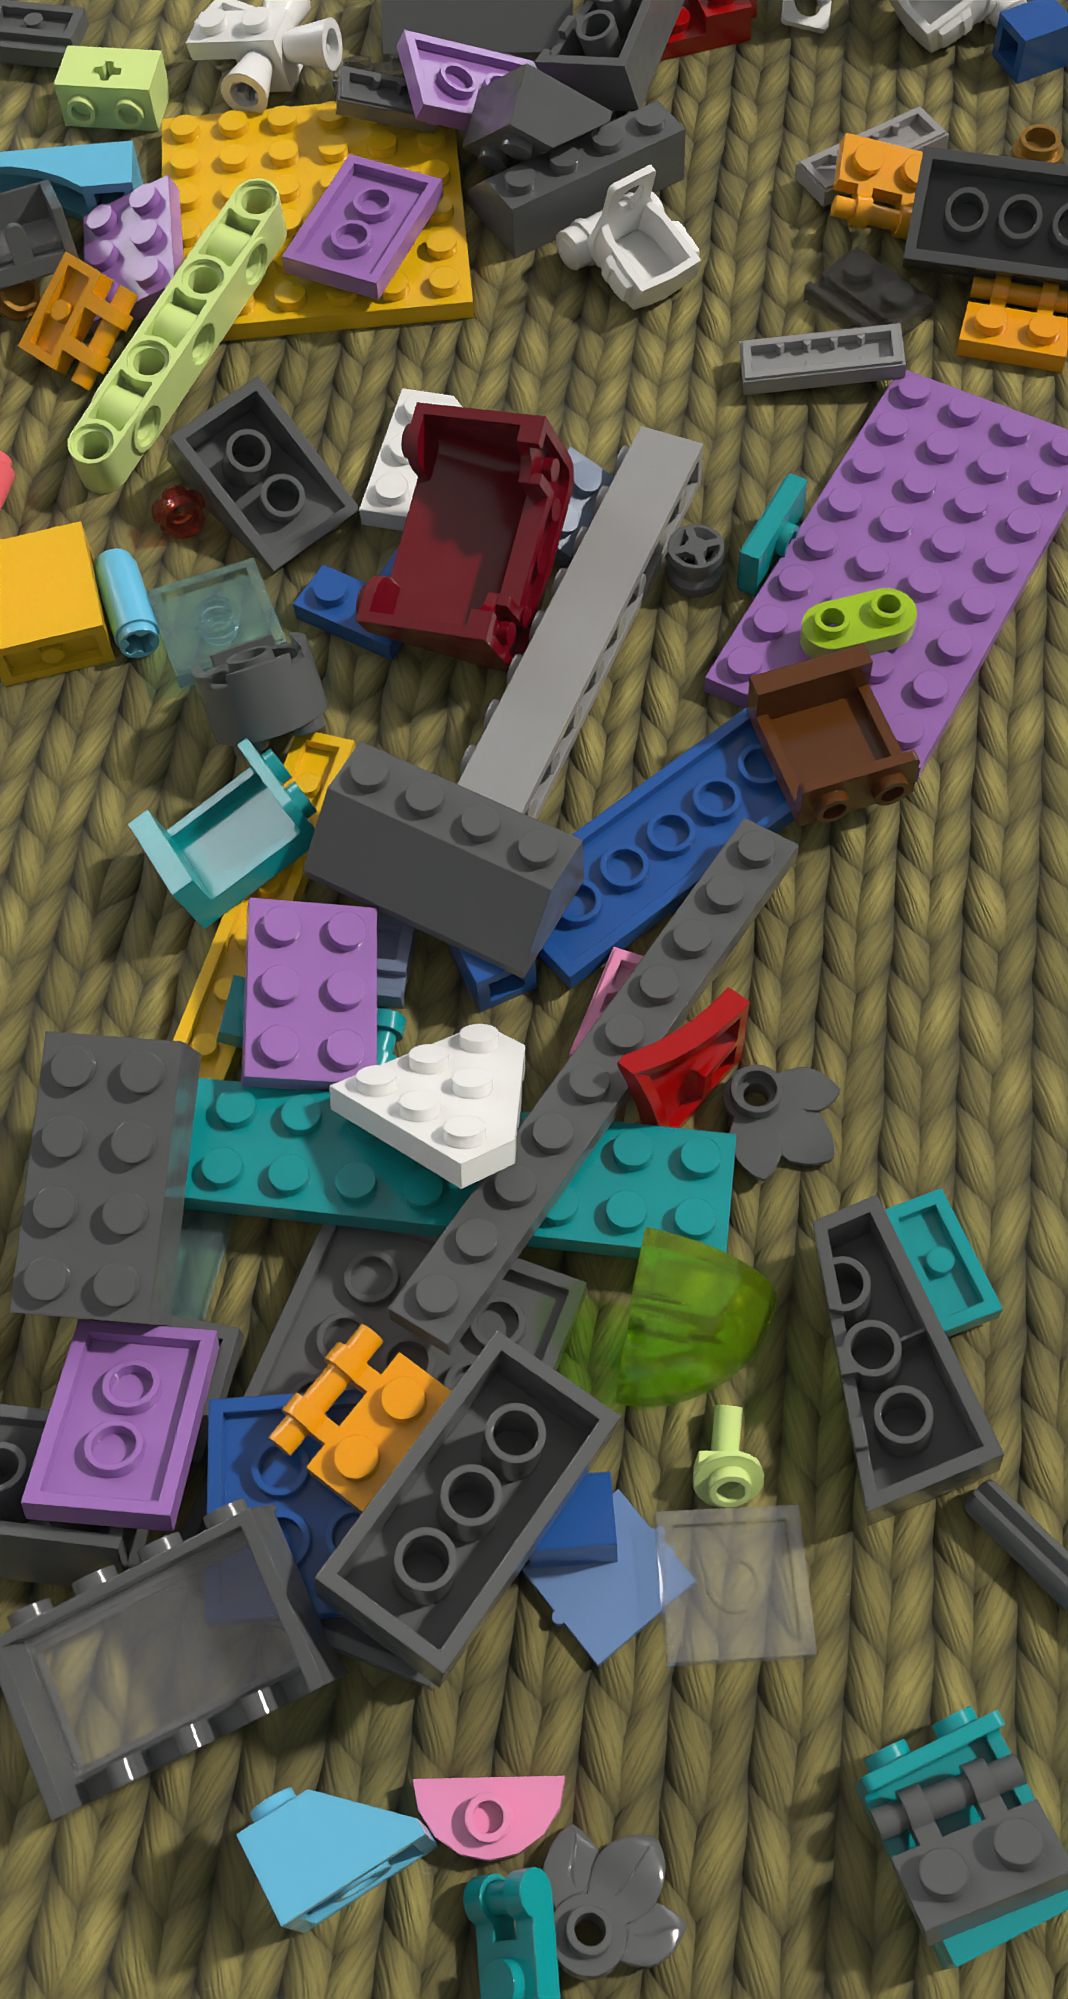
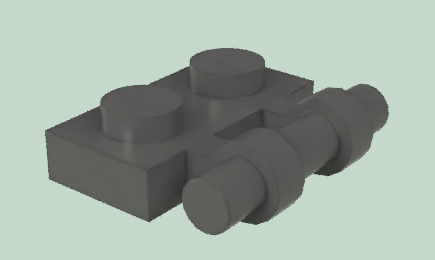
[869,1753,1068,1946]

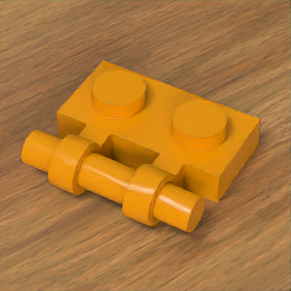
[830,133,923,240]
[18,251,139,391]
[956,275,1068,373]
[268,1324,452,1514]

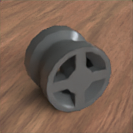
[667,524,724,598]

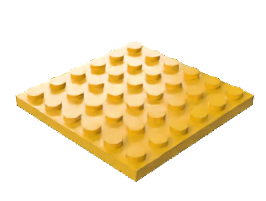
[162,101,474,341]

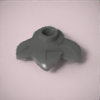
[723,1065,840,1181]
[543,1824,687,1980]

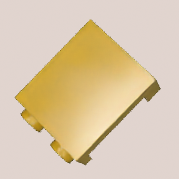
[0,521,116,687]

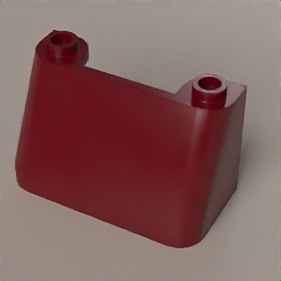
[356,402,574,672]

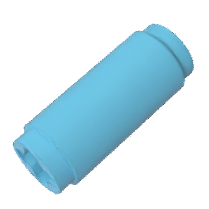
[94,548,160,658]

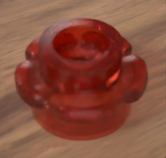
[151,485,205,539]

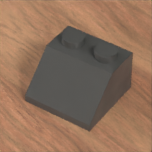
[462,63,612,171]

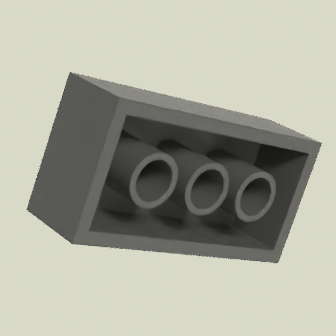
[902,146,1068,291]
[9,1031,201,1326]
[315,1330,621,1688]

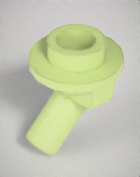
[693,1405,764,1508]

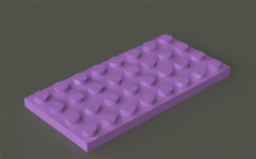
[704,370,1068,782]

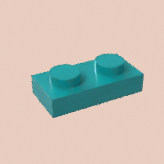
[885,1188,1003,1338]

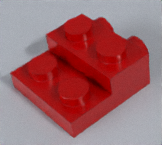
[660,0,758,61]

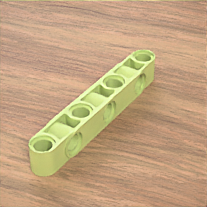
[68,178,287,494]

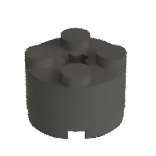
[191,632,328,756]

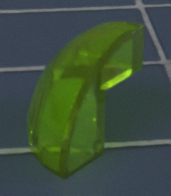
[616,1227,777,1406]

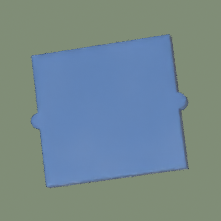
[522,1489,696,1667]

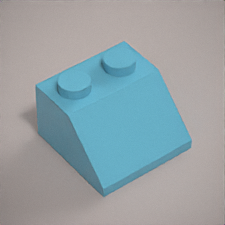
[236,1787,439,1933]

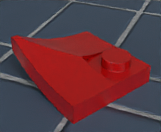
[617,987,750,1128]

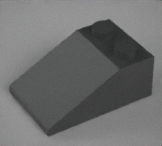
[167,376,360,574]

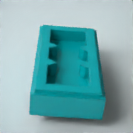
[737,473,808,596]

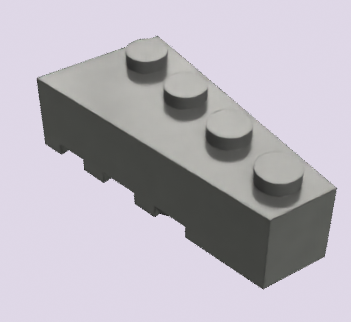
[535,0,685,111]
[813,1194,1004,1526]

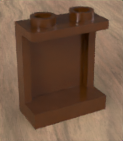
[746,644,920,827]

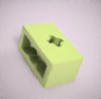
[54,45,171,131]

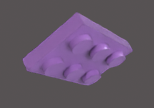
[397,30,537,131]
[282,154,443,300]
[83,175,184,333]
[241,898,377,1091]
[21,1319,219,1532]

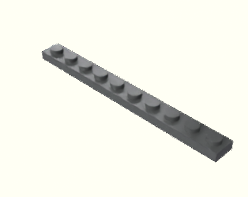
[388,818,799,1355]

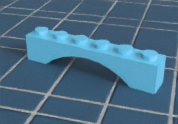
[0,141,143,222]

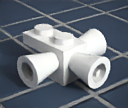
[186,0,342,113]

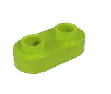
[800,588,917,658]

